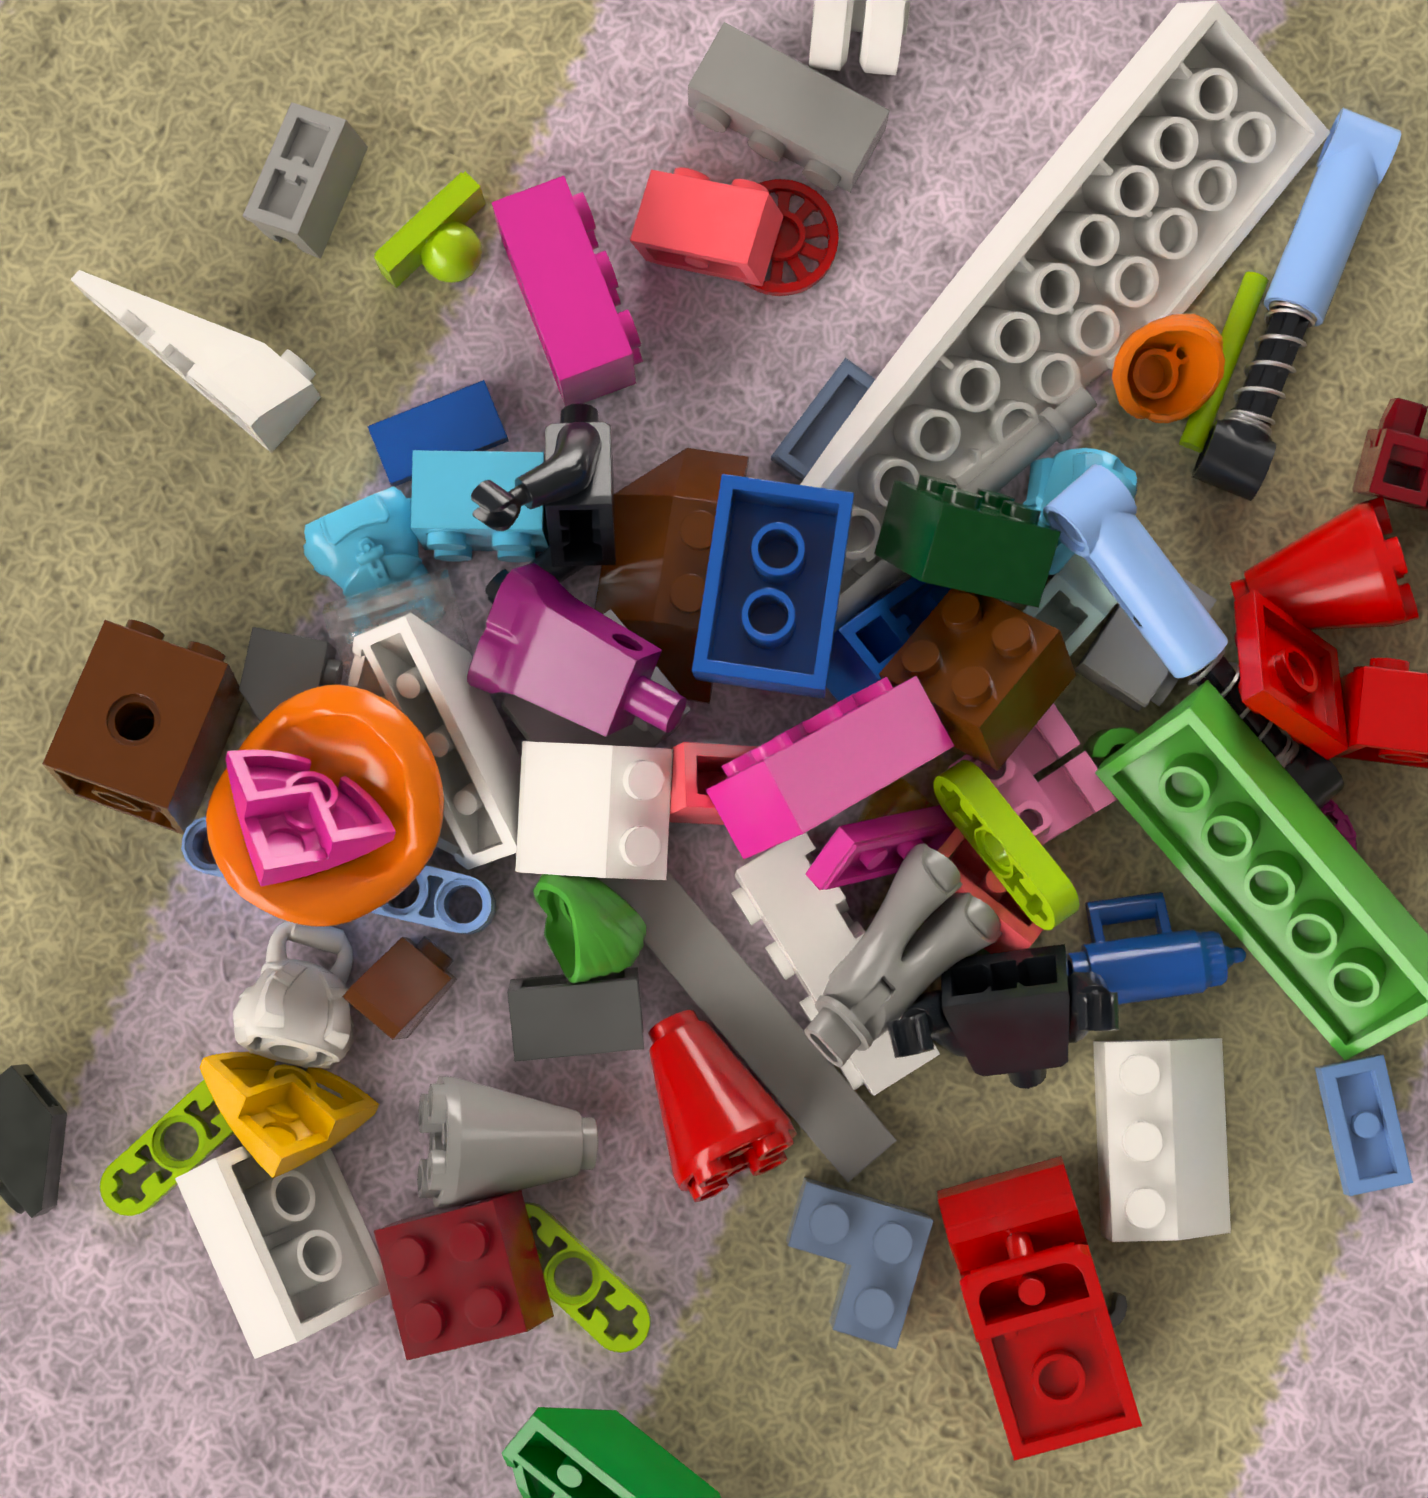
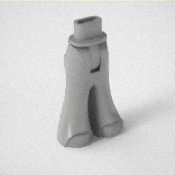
[804,844,1003,1067]

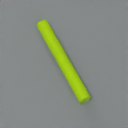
[1179,271,1269,453]

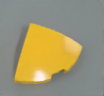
[199,1052,379,1178]

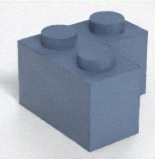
[786,1177,933,1349]

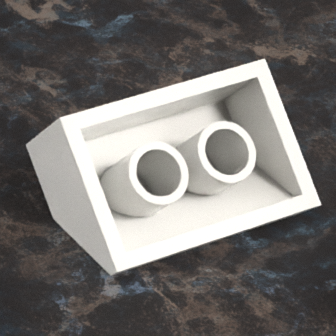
[1093,1038,1231,1242]
[175,1146,390,1359]

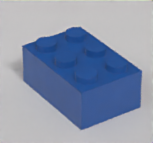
[692,474,854,699]

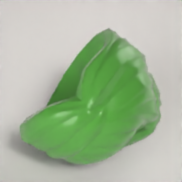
[533,874,646,983]

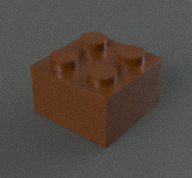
[879,588,1076,771]

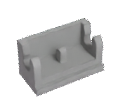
[243,102,368,259]

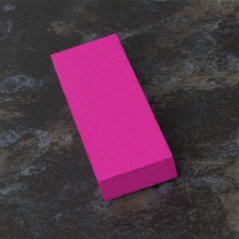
[805,805,957,890]

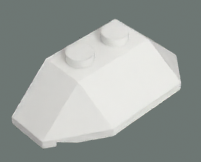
[348,613,521,870]

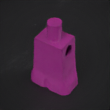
[467,563,687,737]

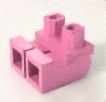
[948,703,1117,845]

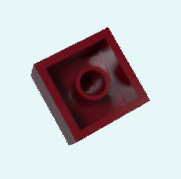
[374,1190,554,1361]

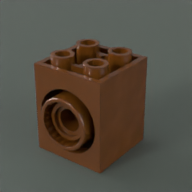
[42,619,244,835]

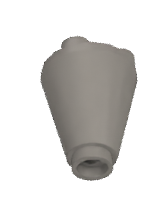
[417,1076,598,1208]

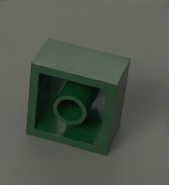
[874,475,1061,608]

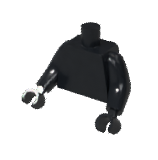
[471,403,616,604]
[887,944,1119,1089]

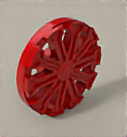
[743,179,839,296]

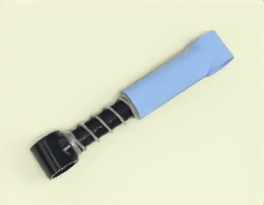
[1192,108,1402,501]
[1043,464,1344,810]

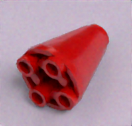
[1230,496,1419,630]
[648,1010,797,1202]

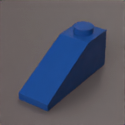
[827,577,951,702]

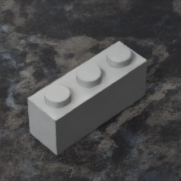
[688,22,890,193]

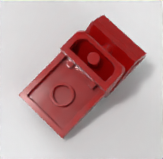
[937,1156,1142,1461]

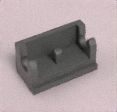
[507,967,644,1062]

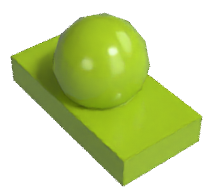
[374,171,485,288]

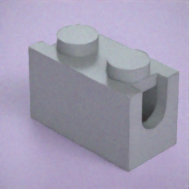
[1075,577,1217,712]

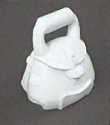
[233,921,355,1069]

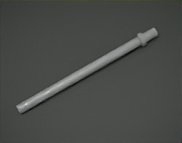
[835,387,1097,632]

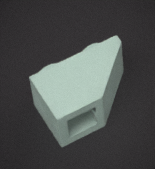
[1022,554,1117,656]

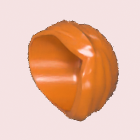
[1112,314,1225,423]

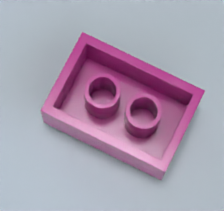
[491,176,643,406]
[706,676,954,860]

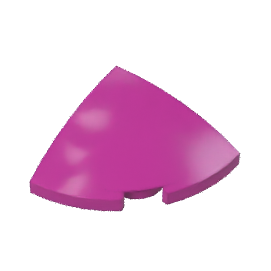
[226,750,396,886]

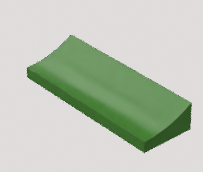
[1095,680,1428,1061]

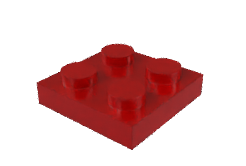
[1234,590,1349,760]

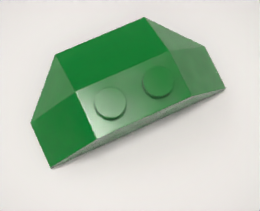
[501,1407,721,1498]

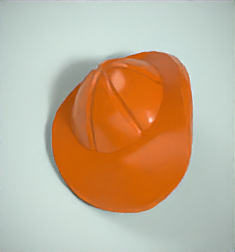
[206,685,444,927]

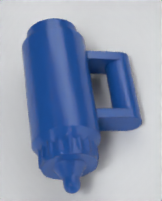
[1067,892,1246,1005]

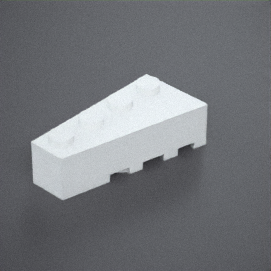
[731,833,940,1096]

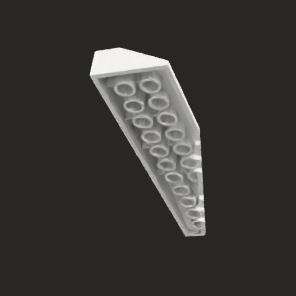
[800,1,1331,575]

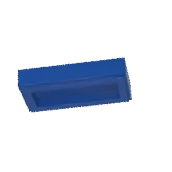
[367,380,509,487]

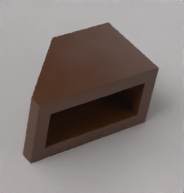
[342,936,457,1040]

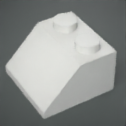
[515,741,673,880]

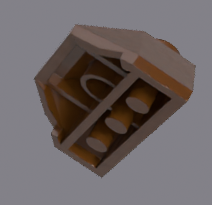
[594,448,749,704]

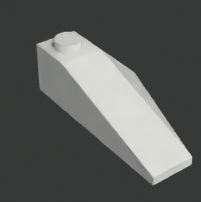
[71,270,321,453]

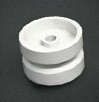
[808,0,911,75]

